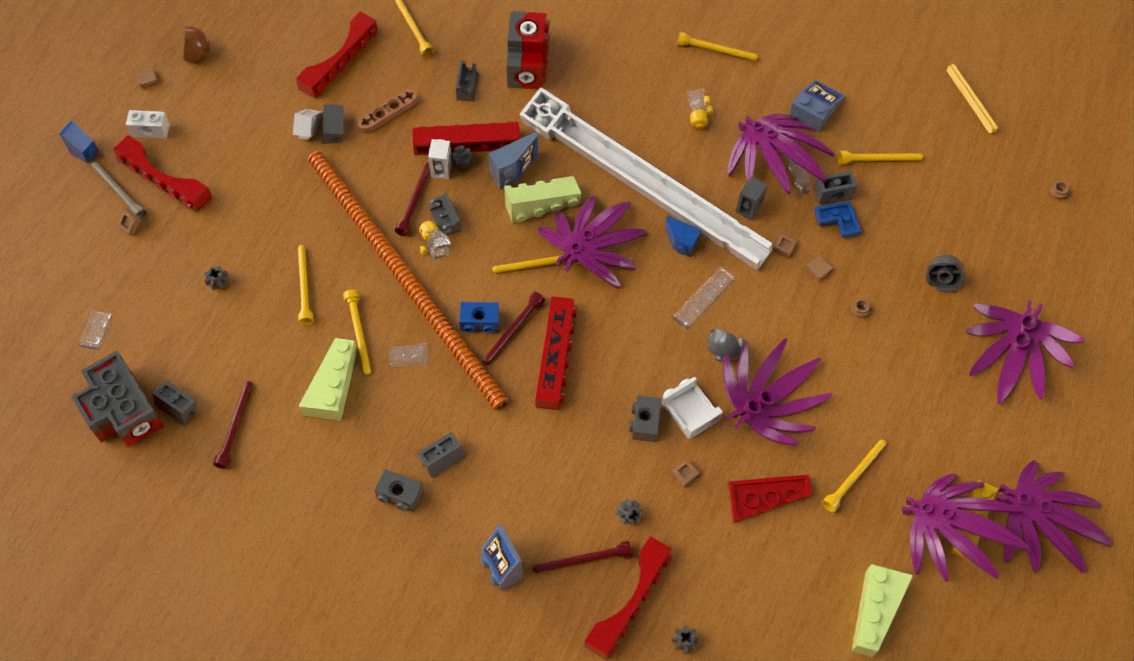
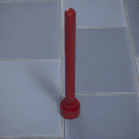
[394,163,430,237]
[483,291,546,365]
[213,381,252,469]
[533,541,632,573]

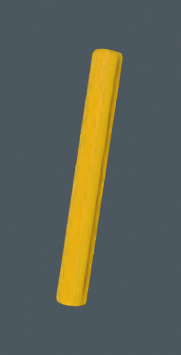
[947,64,998,134]

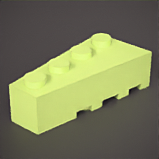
[504,176,581,224]
[299,338,357,421]
[851,564,913,657]

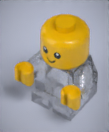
[687,88,713,129]
[419,221,451,260]

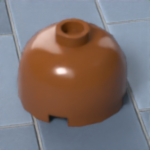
[183,26,210,62]

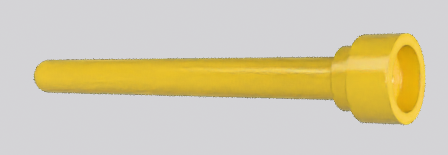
[395,0,435,58]
[677,32,758,61]
[838,150,924,165]
[298,245,314,326]
[492,255,580,273]
[343,290,371,375]
[822,439,886,513]

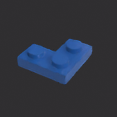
[814,201,861,238]

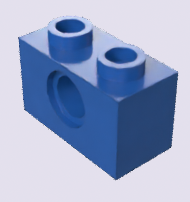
[459,302,499,333]

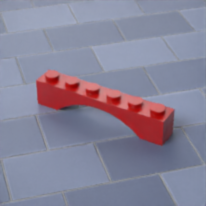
[295,11,378,99]
[113,135,212,212]
[584,536,672,660]

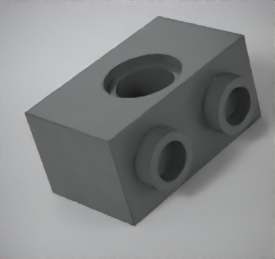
[814,171,858,204]
[736,177,767,220]
[629,395,661,442]
[374,469,424,512]

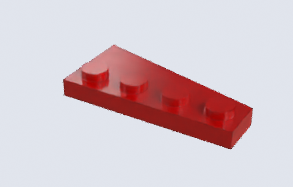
[728,474,812,523]

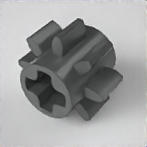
[451,146,473,169]
[204,266,229,290]
[616,499,643,525]
[672,625,699,654]

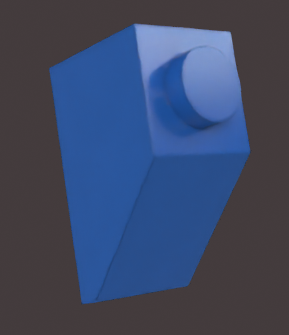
[59,121,99,163]
[665,216,701,257]

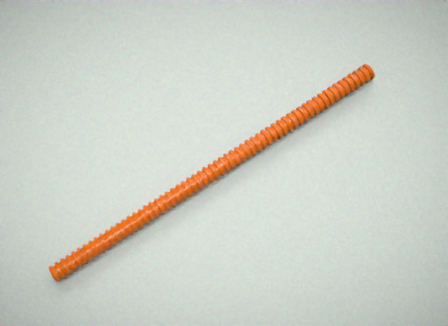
[308,151,509,411]

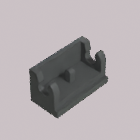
[455,60,478,102]
[322,104,343,144]
[429,193,461,237]
[152,380,197,425]
[417,432,465,478]

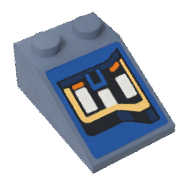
[789,80,845,132]
[489,132,539,190]
[479,524,523,591]

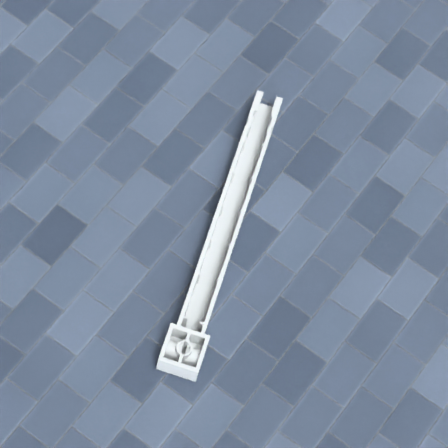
[519,87,772,270]

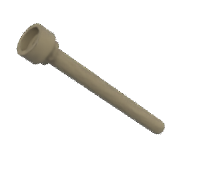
[91,162,148,220]

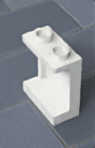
[662,377,723,440]

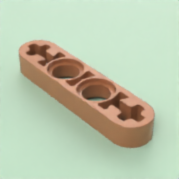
[358,89,417,133]

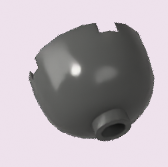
[926,254,965,292]
[707,329,748,363]

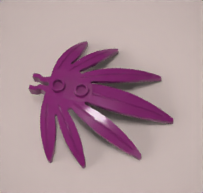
[728,114,834,195]
[538,195,646,289]
[966,301,1085,404]
[723,338,832,446]
[995,460,1113,573]
[901,474,1031,582]

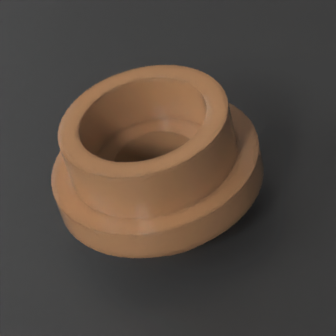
[1050,181,1069,199]
[851,299,871,317]

